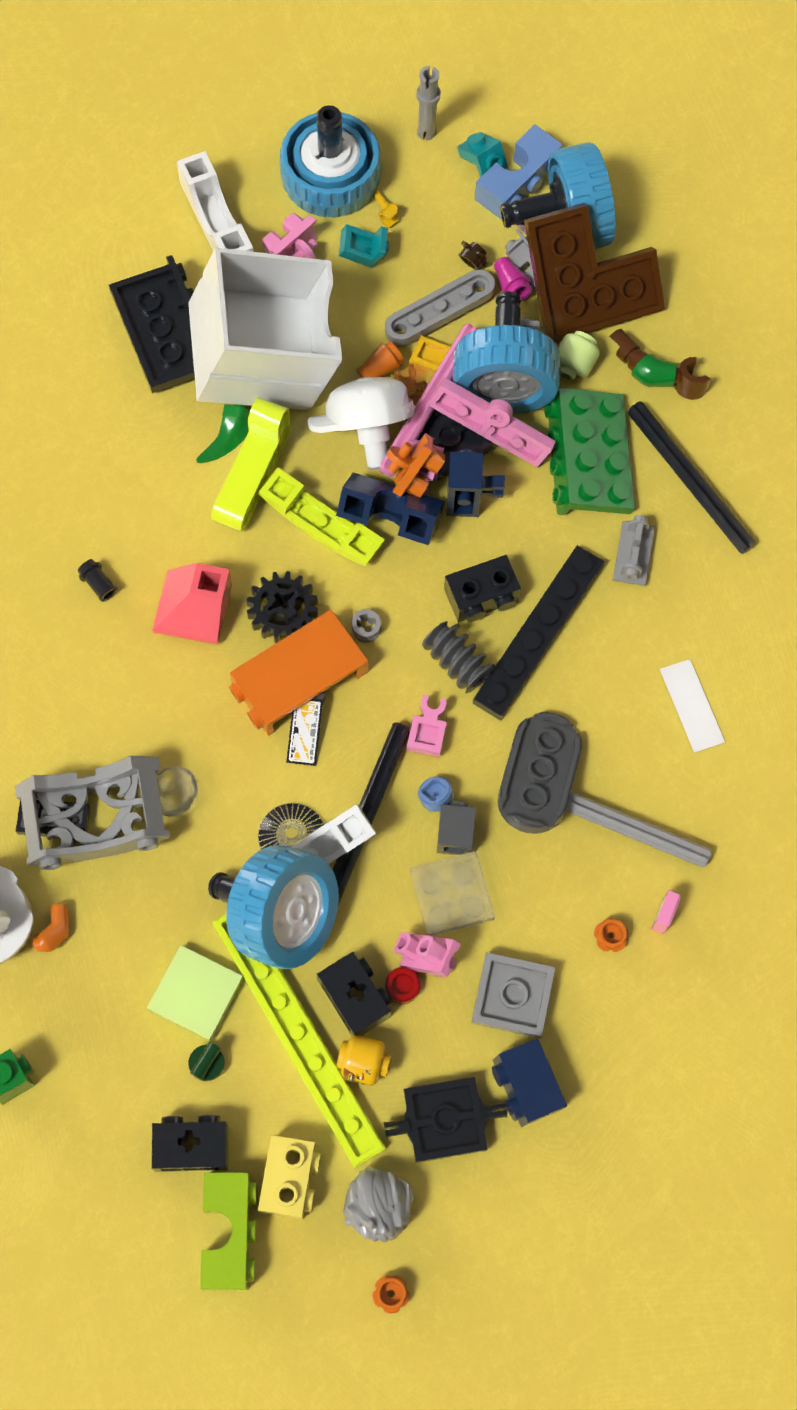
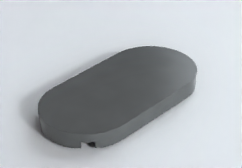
[497,712,582,834]

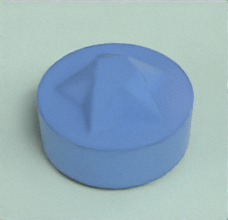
[418,777,454,812]

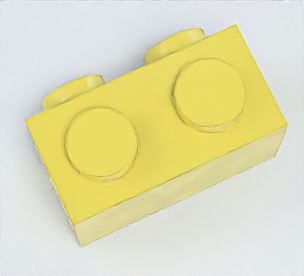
[258,1135,321,1220]

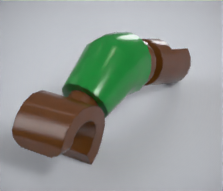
[609,329,712,400]

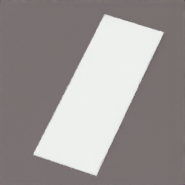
[660,659,725,753]

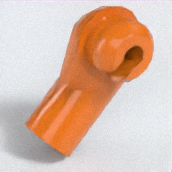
[32,904,69,952]

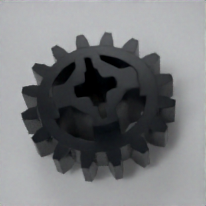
[246,571,318,643]

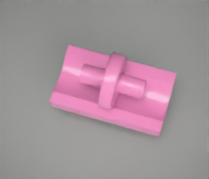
[262,213,318,259]
[394,932,461,977]

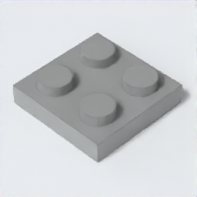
[471,952,555,1039]

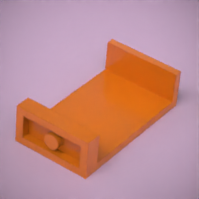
[229,609,368,736]

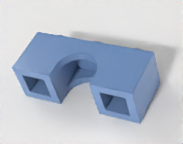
[475,124,563,220]

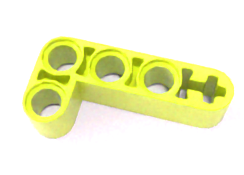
[211,397,291,532]

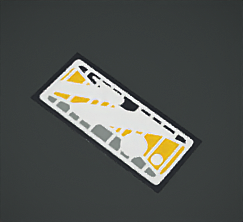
[286,699,323,766]

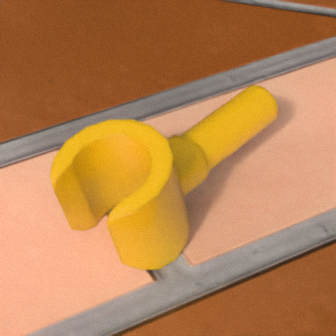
[373,189,399,228]

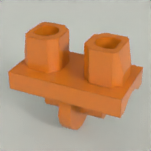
[387,433,445,498]

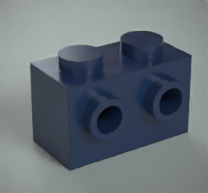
[492,1038,567,1127]

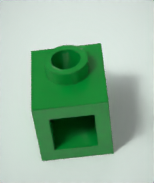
[0,1049,34,1105]

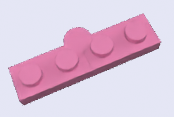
[427,377,555,467]

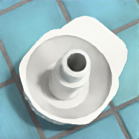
[308,377,416,470]

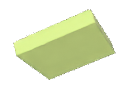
[147,945,244,1041]

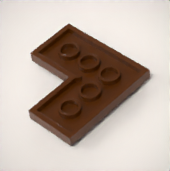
[524,203,665,342]

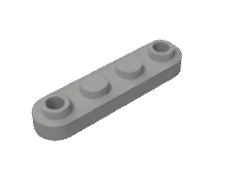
[385,269,495,346]

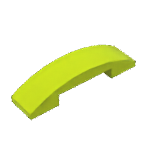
[259,468,385,566]

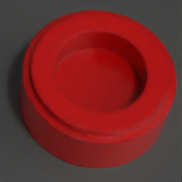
[385,967,421,1004]

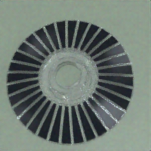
[258,803,324,850]

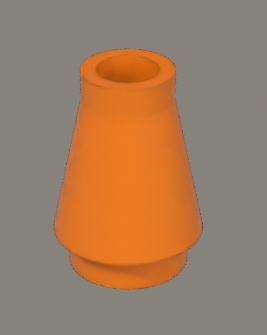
[356,341,405,378]

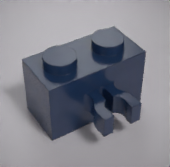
[446,450,505,517]

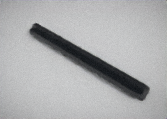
[628,401,755,554]
[332,722,409,906]

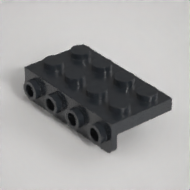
[109,255,195,394]

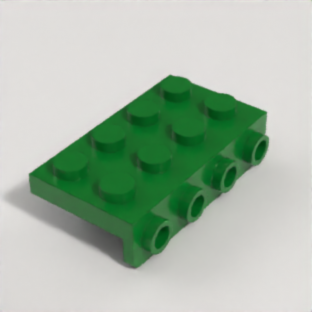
[544,387,635,515]

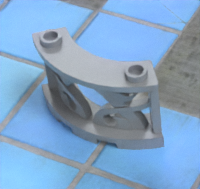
[15,756,170,870]

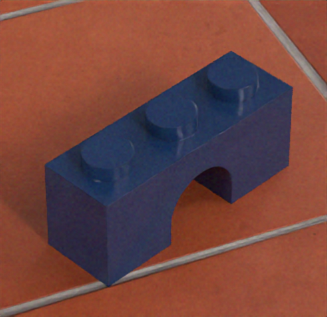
[336,472,445,545]

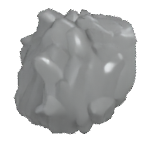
[343,1167,414,1242]

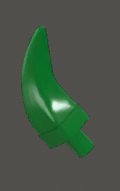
[196,404,250,463]

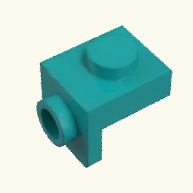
[457,132,508,177]
[339,224,389,268]

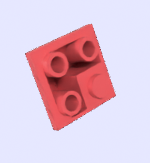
[152,563,232,645]

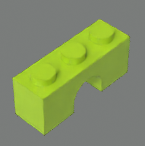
[200,1173,257,1290]

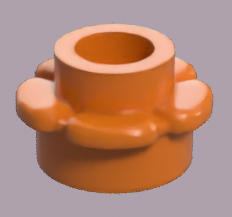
[594,918,629,952]
[373,1275,409,1314]

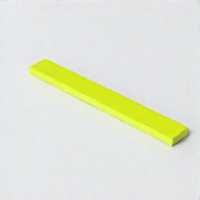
[212,914,386,1169]

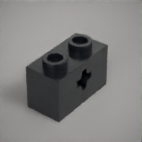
[317,952,393,1036]
[152,1115,228,1172]

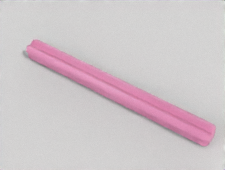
[380,324,478,477]

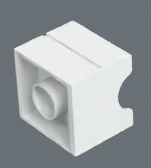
[188,247,342,410]

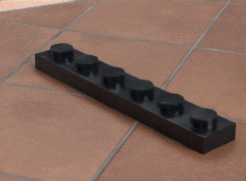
[472,545,605,721]

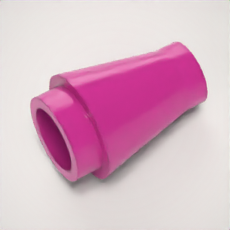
[494,257,532,302]

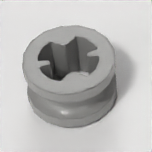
[352,609,381,643]

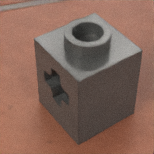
[436,801,476,856]

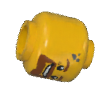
[336,1034,392,1086]

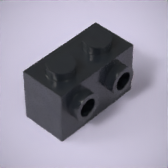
[444,555,521,623]

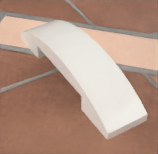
[291,804,377,864]

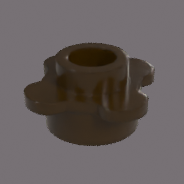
[458,241,488,270]

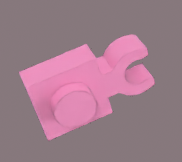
[407,695,447,757]

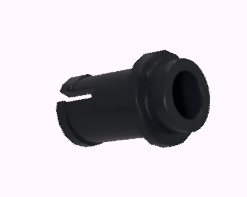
[78,559,118,602]

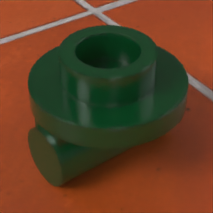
[188,1042,225,1081]

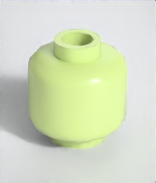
[558,331,600,380]

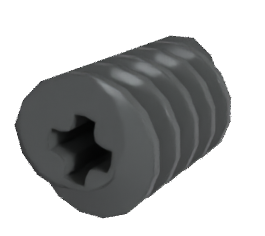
[422,621,495,694]

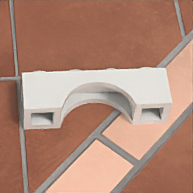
[177,151,254,252]

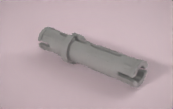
[416,66,441,140]

